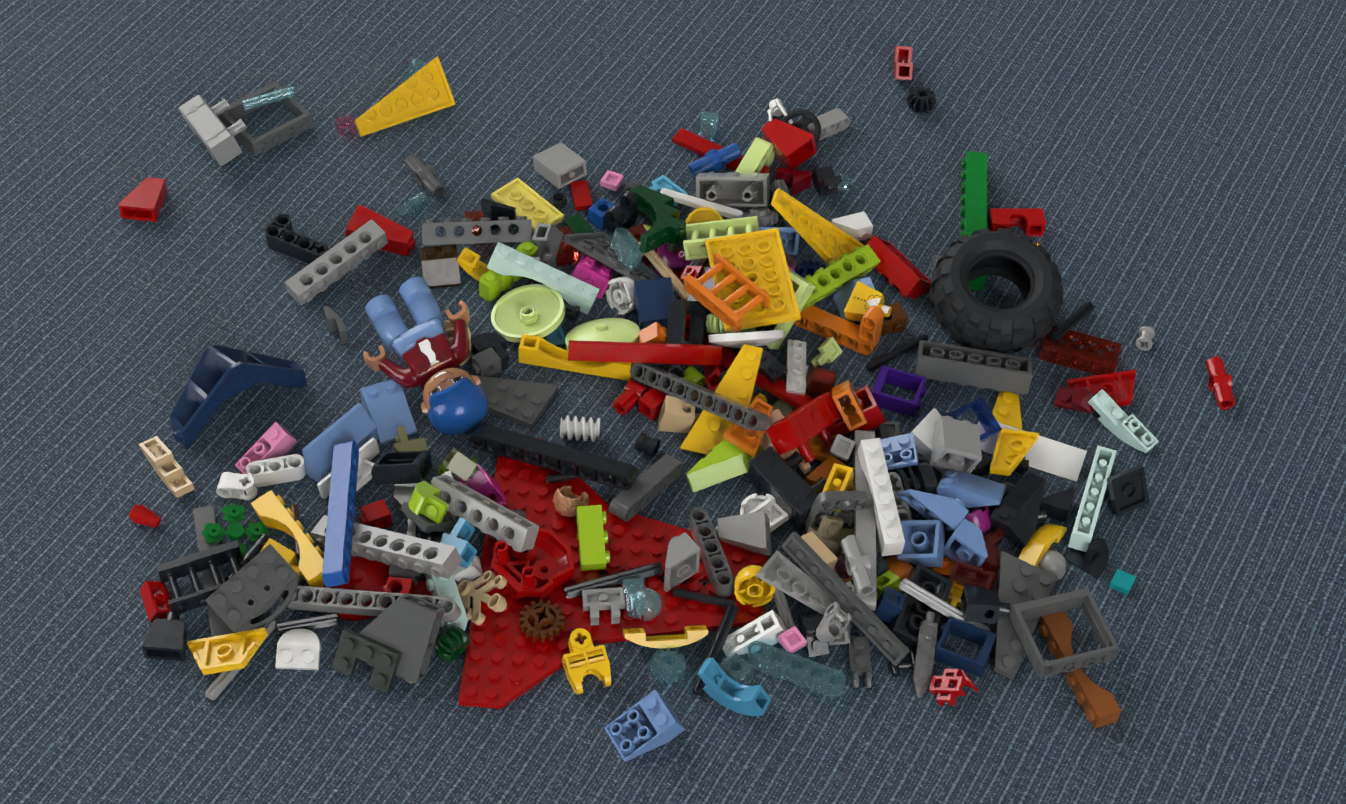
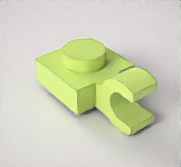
[810,337,843,367]

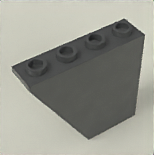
[359,593,445,683]

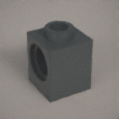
[471,347,501,377]

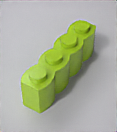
[479,241,538,302]

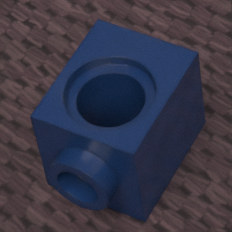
[873,586,905,624]

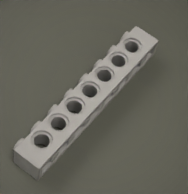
[311,515,462,579]

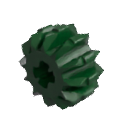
[434,626,470,663]

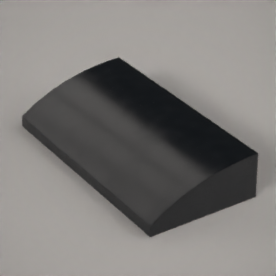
[889,563,953,648]

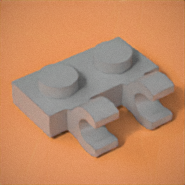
[582,587,625,625]

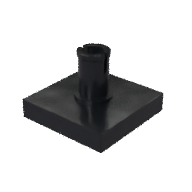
[1107,465,1149,516]

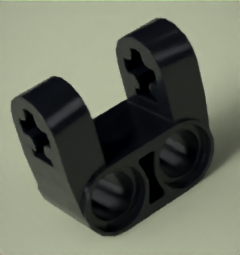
[605,190,638,236]

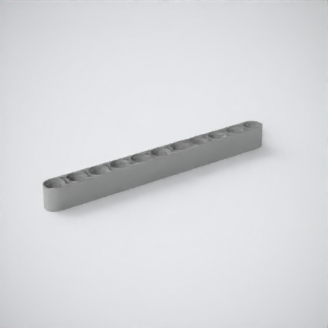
[853,430,877,611]

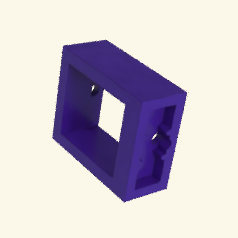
[872,365,927,417]

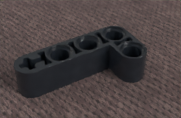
[265,214,329,264]

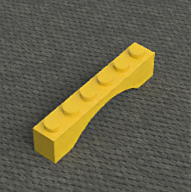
[519,334,634,381]
[251,490,325,587]

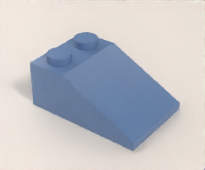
[360,379,417,445]
[937,470,1006,508]
[896,489,969,531]

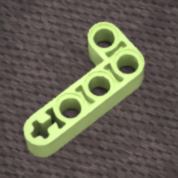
[735,137,775,173]

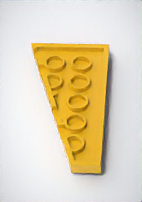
[354,56,456,137]
[680,344,763,455]

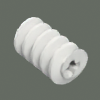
[560,415,600,442]

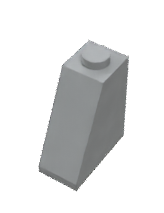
[715,511,772,556]

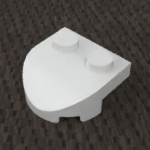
[740,493,789,532]
[275,629,322,670]

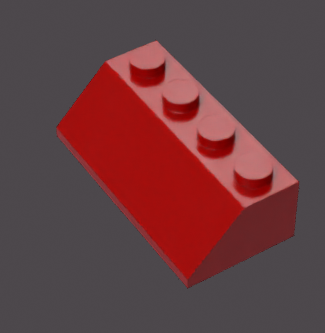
[865,235,931,299]

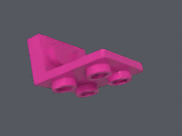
[572,254,615,299]

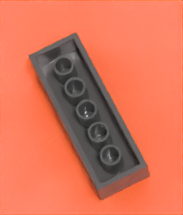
[915,340,1032,395]

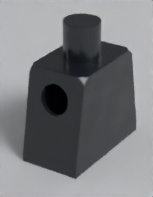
[960,584,1010,624]
[142,612,187,661]

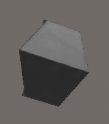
[481,198,516,230]

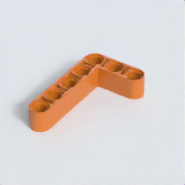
[794,305,884,355]

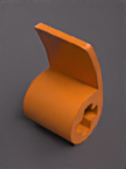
[878,555,913,581]

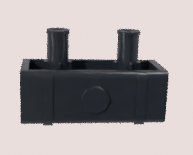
[748,447,826,531]

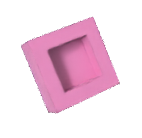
[600,170,624,191]
[777,626,807,655]

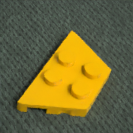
[187,628,268,675]

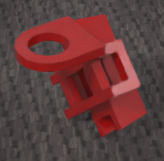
[929,668,979,706]

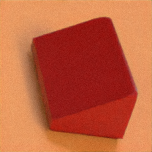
[140,581,171,622]

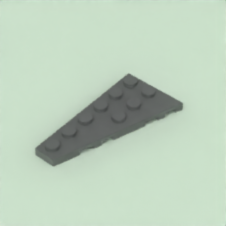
[563,232,661,281]

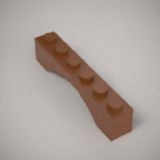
[1038,611,1122,728]

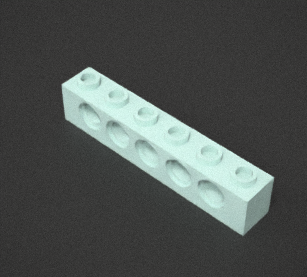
[1068,446,1117,552]

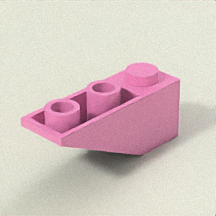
[235,422,298,474]

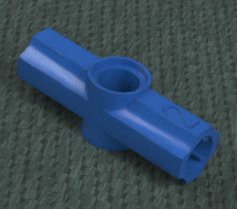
[688,143,742,178]

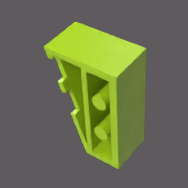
[576,505,610,571]

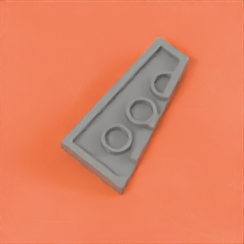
[756,551,834,615]

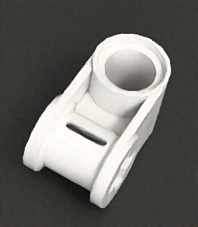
[216,472,257,500]

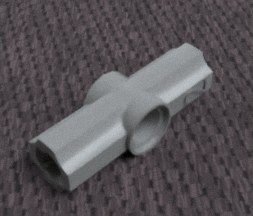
[841,535,876,596]

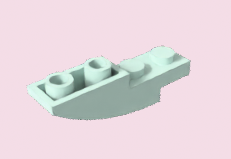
[1088,389,1159,453]

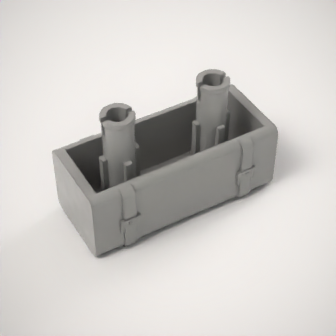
[178,95,247,166]
[696,172,770,208]

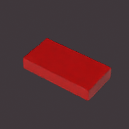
[570,180,593,211]

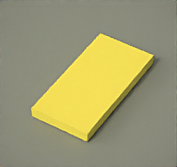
[491,178,565,233]

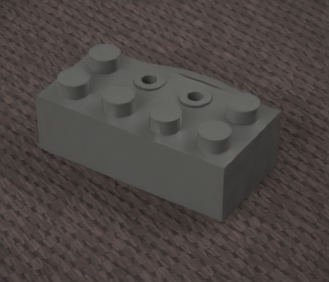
[205,544,300,633]

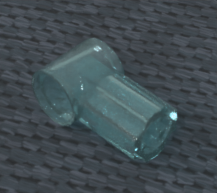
[622,578,645,618]

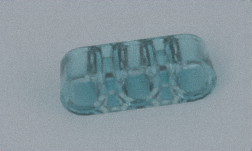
[610,228,644,269]

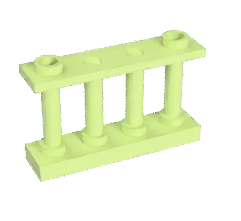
[683,216,759,260]

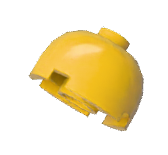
[734,565,776,607]

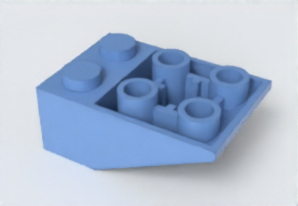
[604,689,686,762]

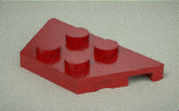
[1066,369,1136,410]

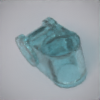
[700,111,719,141]

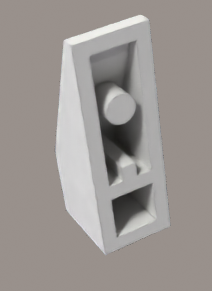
[723,610,787,658]

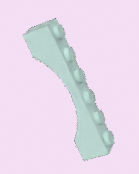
[487,242,599,315]

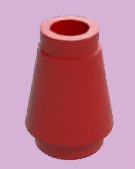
[129,504,162,528]

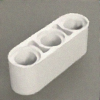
[246,454,306,487]

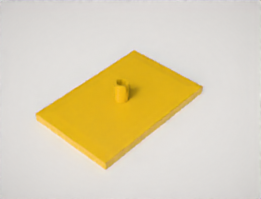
[705,228,800,332]

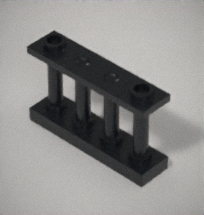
[156,540,242,614]

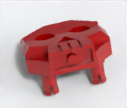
[491,527,574,602]

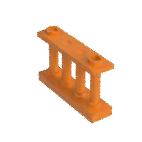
[683,253,770,333]

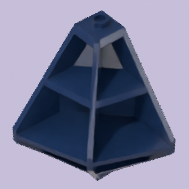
[169,345,307,448]

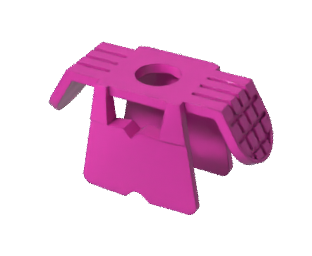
[458,463,509,508]

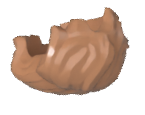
[553,486,589,517]

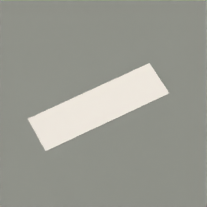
[977,417,1087,482]

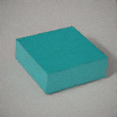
[1109,569,1136,595]

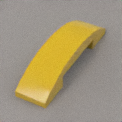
[1019,523,1067,568]
[622,625,708,648]

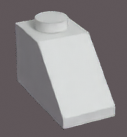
[831,211,873,241]

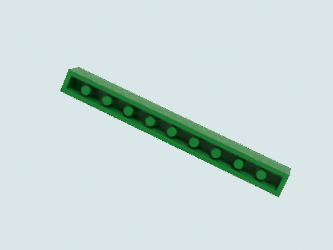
[960,151,987,290]

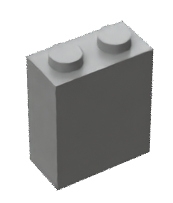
[533,142,587,189]

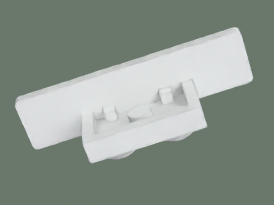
[786,339,808,395]
[317,438,380,499]

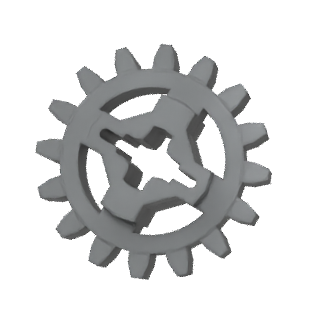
[742,207,779,227]

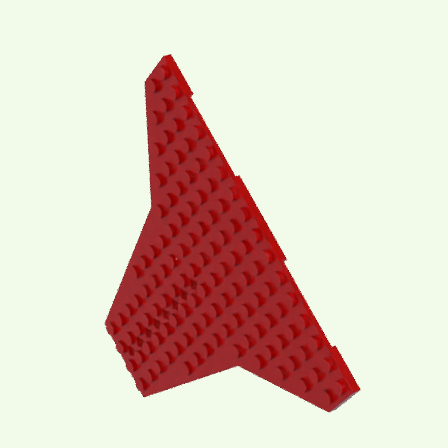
[458,438,768,709]

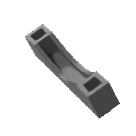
[389,483,423,585]

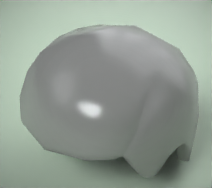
[1038,550,1066,581]

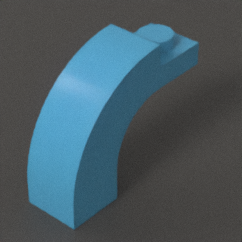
[697,658,772,716]

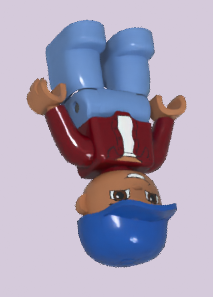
[363,277,488,435]

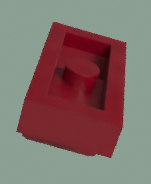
[776,167,812,196]
[1054,385,1095,414]

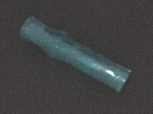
[242,86,295,111]

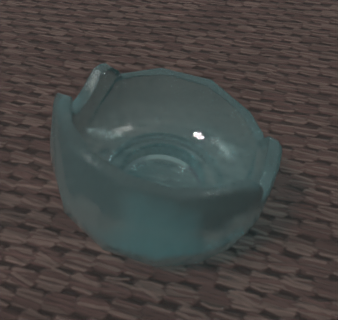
[634,588,663,621]

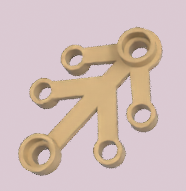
[457,570,507,626]

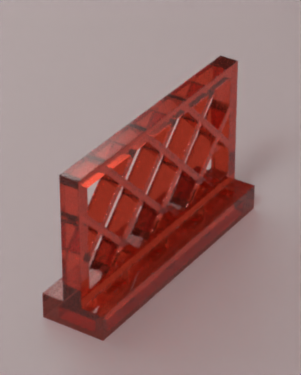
[1039,325,1122,375]

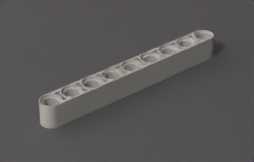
[279,586,461,622]

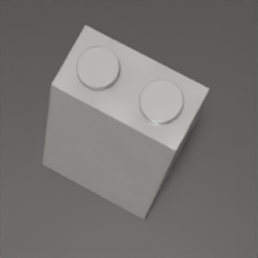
[930,416,982,473]

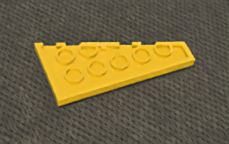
[771,188,864,264]

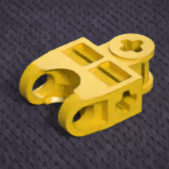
[562,628,611,695]

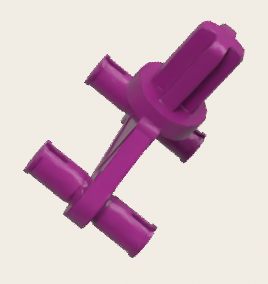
[654,244,692,278]

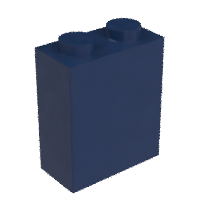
[633,277,675,330]

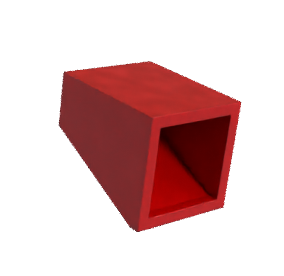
[761,118,817,169]

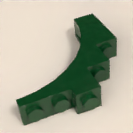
[630,185,686,254]

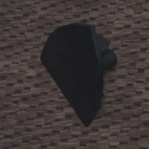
[1064,539,1109,579]

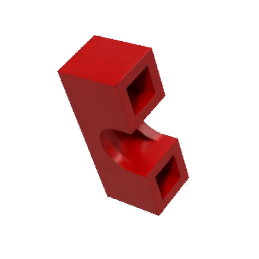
[988,208,1046,236]

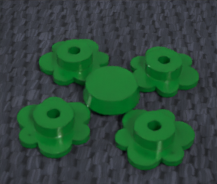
[202,503,269,560]

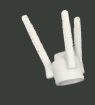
[767,99,793,124]

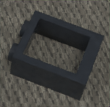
[666,299,708,345]
[371,450,433,485]

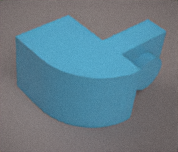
[440,517,477,568]

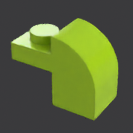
[408,481,449,524]

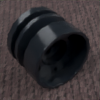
[892,462,938,507]

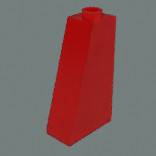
[345,205,416,256]

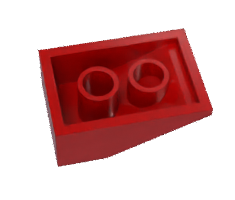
[828,385,886,435]

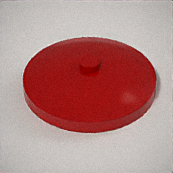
[323,555,390,621]

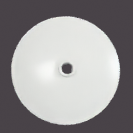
[708,330,785,348]

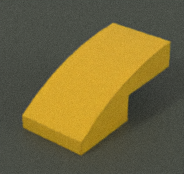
[456,247,491,281]

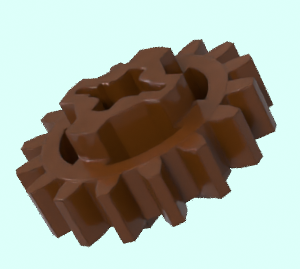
[519,599,565,643]

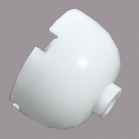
[606,277,636,315]

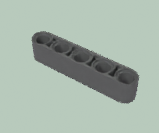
[608,454,685,522]
[689,507,734,598]

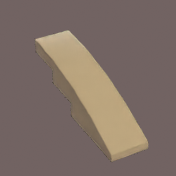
[139,436,195,498]

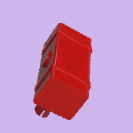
[766,392,842,463]

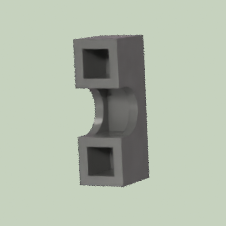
[528,223,564,283]

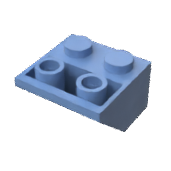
[880,433,919,470]

